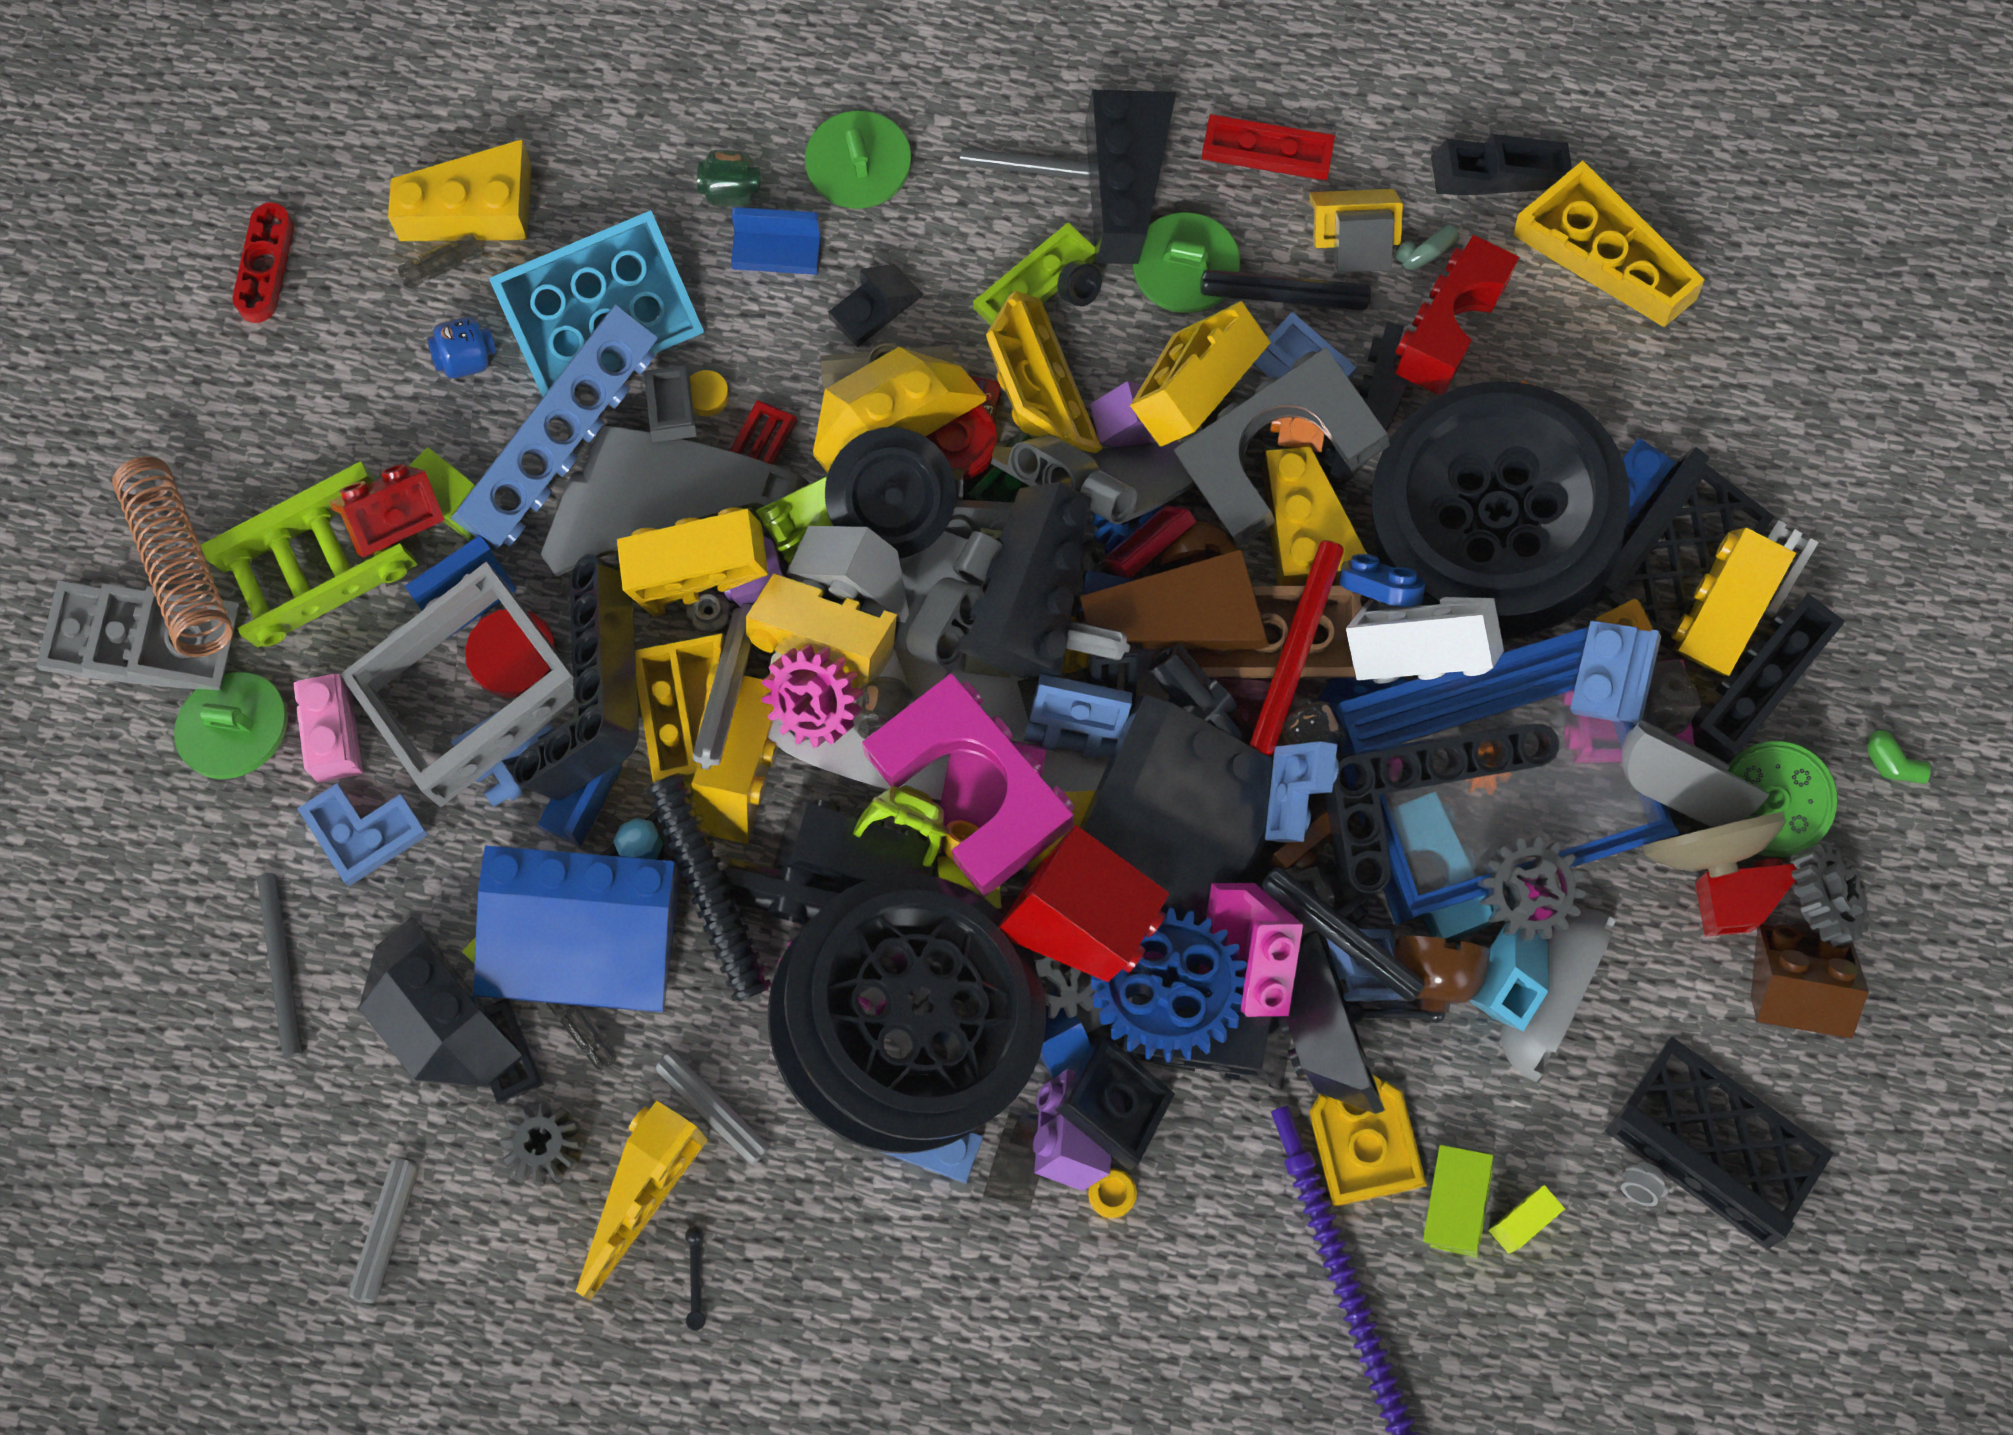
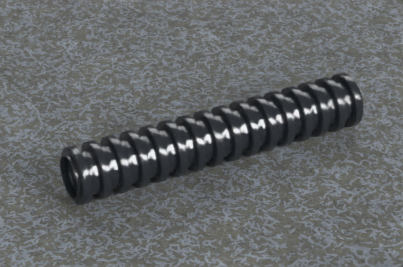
[646,773,772,1002]

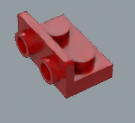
[329,463,445,557]

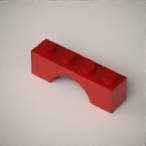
[1395,235,1520,396]

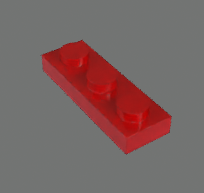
[1201,114,1335,181]

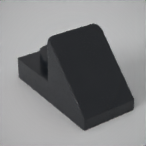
[828,264,923,348]

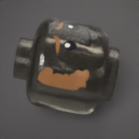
[853,676,914,740]
[1281,697,1348,756]

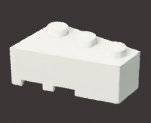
[1346,597,1504,684]

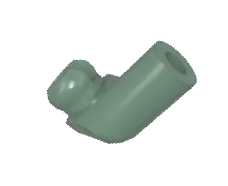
[1395,225,1459,270]

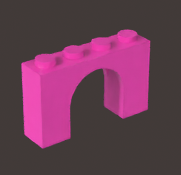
[862,673,1074,898]

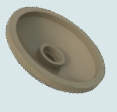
[1642,811,1787,878]

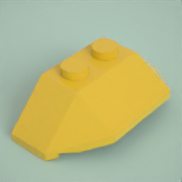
[986,291,1102,453]
[813,347,986,474]

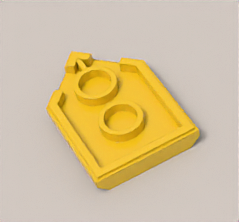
[1309,1074,1427,1207]

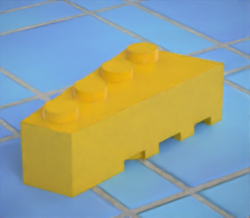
[1513,160,1705,327]

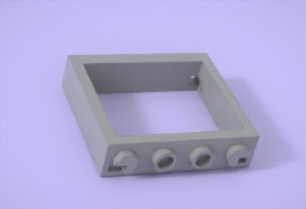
[340,562,574,807]

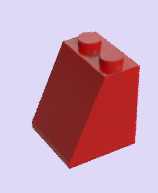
[998,825,1170,982]

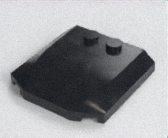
[1079,694,1275,926]

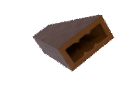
[1076,550,1270,649]

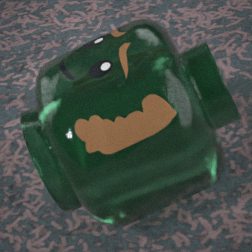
[697,150,761,207]

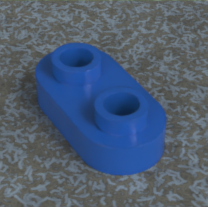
[1339,554,1426,607]

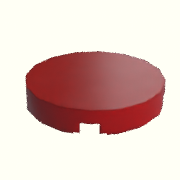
[925,404,997,481]
[465,609,557,698]

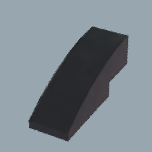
[1431,134,1572,195]

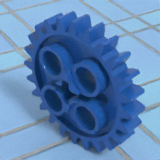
[1091,908,1247,1062]

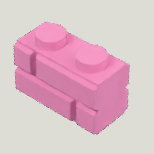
[293,674,363,783]

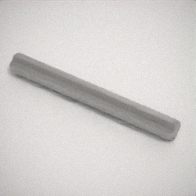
[693,603,752,770]

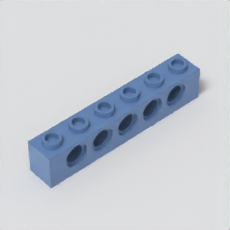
[450,305,658,551]

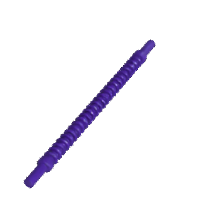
[1271,1106,1419,1435]

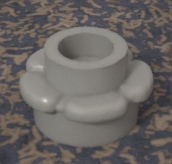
[686,590,731,632]
[1621,1162,1669,1206]

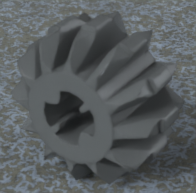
[500,1102,584,1187]

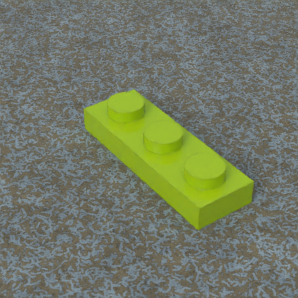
[973,222,1096,326]

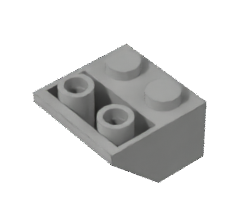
[786,526,909,622]

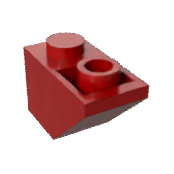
[1695,858,1797,937]

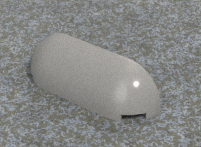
[1622,720,1769,827]
[1500,909,1617,1082]

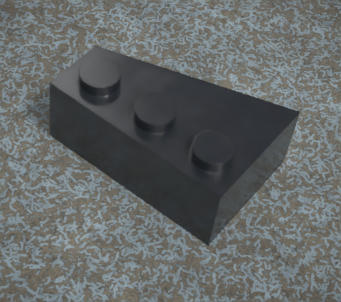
[1123,994,1291,1090]

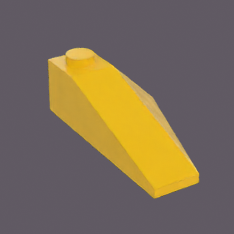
[576,1100,708,1300]

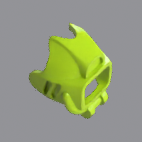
[853,785,949,867]

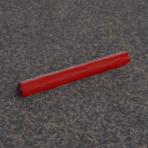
[1250,540,1344,757]

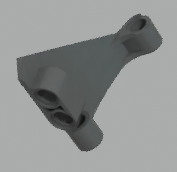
[991,396,1235,524]
[541,426,809,577]
[823,472,1004,701]

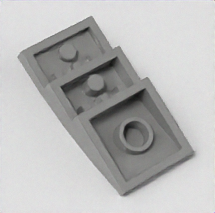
[36,580,240,690]

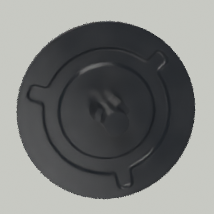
[825,427,956,559]

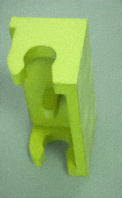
[1423,1145,1494,1258]

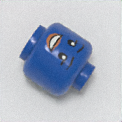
[427,317,496,379]

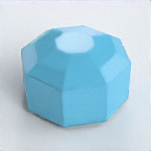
[613,818,664,860]

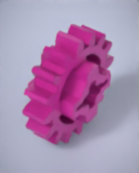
[762,644,863,748]

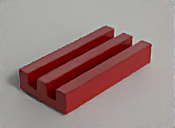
[730,400,797,465]

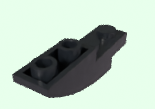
[1322,322,1408,492]

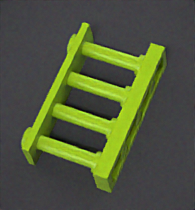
[200,461,418,648]

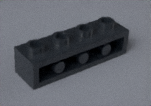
[1691,593,1845,764]

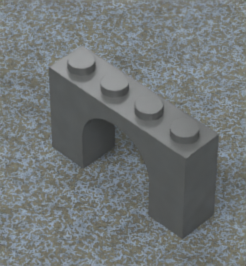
[1174,347,1390,547]

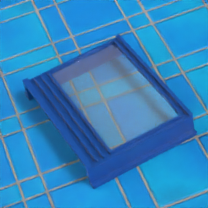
[1323,627,1679,925]

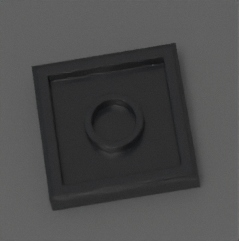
[1056,1034,1175,1170]

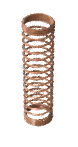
[112,456,233,657]

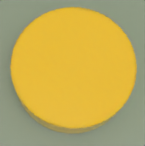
[690,370,729,416]
[1088,1168,1137,1219]

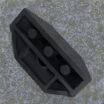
[359,917,524,1088]
[1276,932,1385,1114]

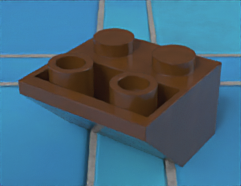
[1751,924,1869,1039]

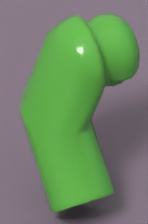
[1867,730,1931,784]

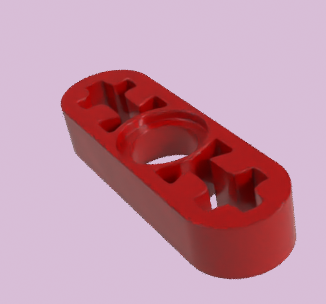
[232,202,294,323]

